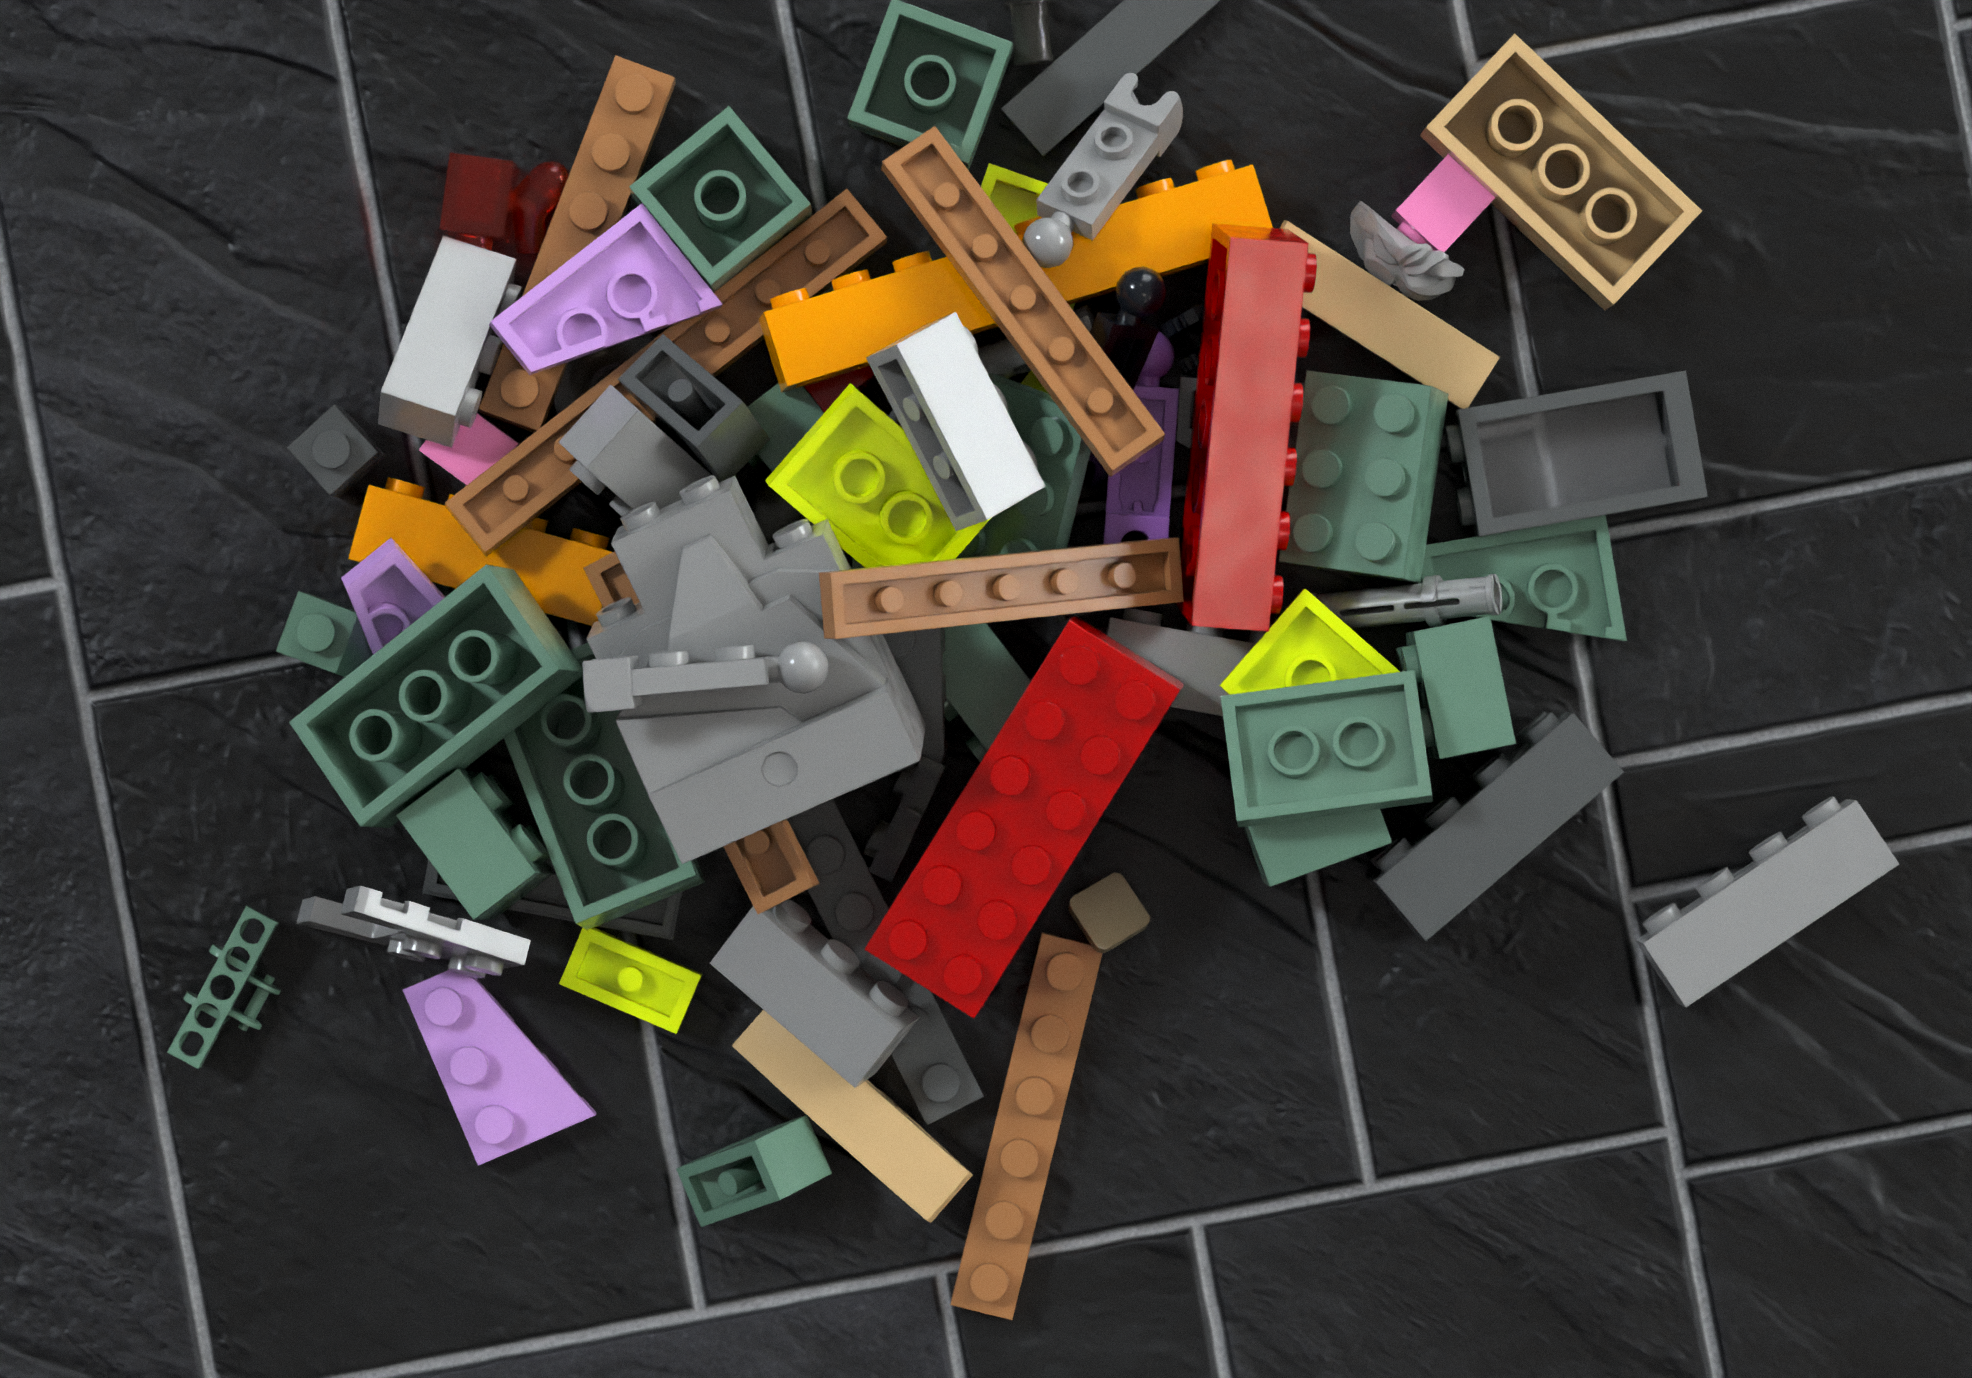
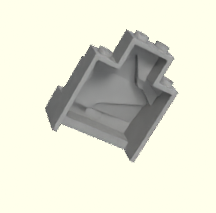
[587,475,926,864]

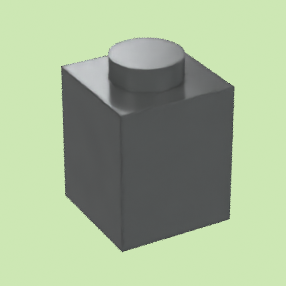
[287,404,386,498]

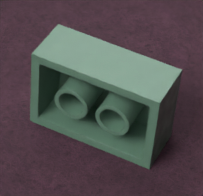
[1279,370,1448,583]

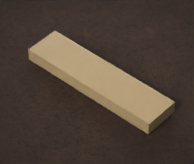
[1279,220,1500,409]

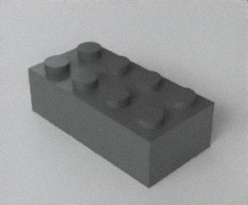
[1366,711,1624,941]

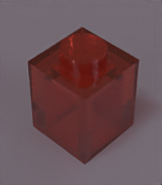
[439,153,519,251]

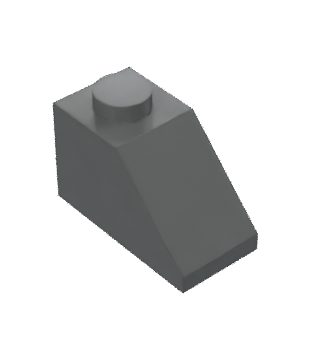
[618,334,770,482]

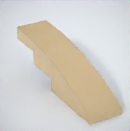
[732,1010,973,1223]

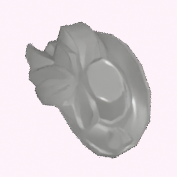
[1350,201,1465,301]

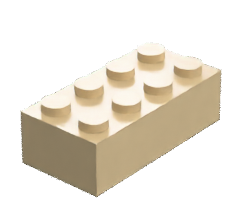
[1420,34,1702,310]

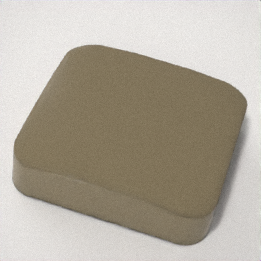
[1068,873,1150,953]

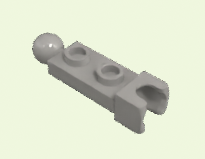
[1022,73,1183,268]
[582,641,828,713]

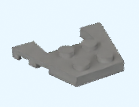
[296,886,531,978]

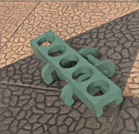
[167,905,281,1069]

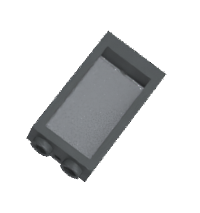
[1444,370,1708,537]

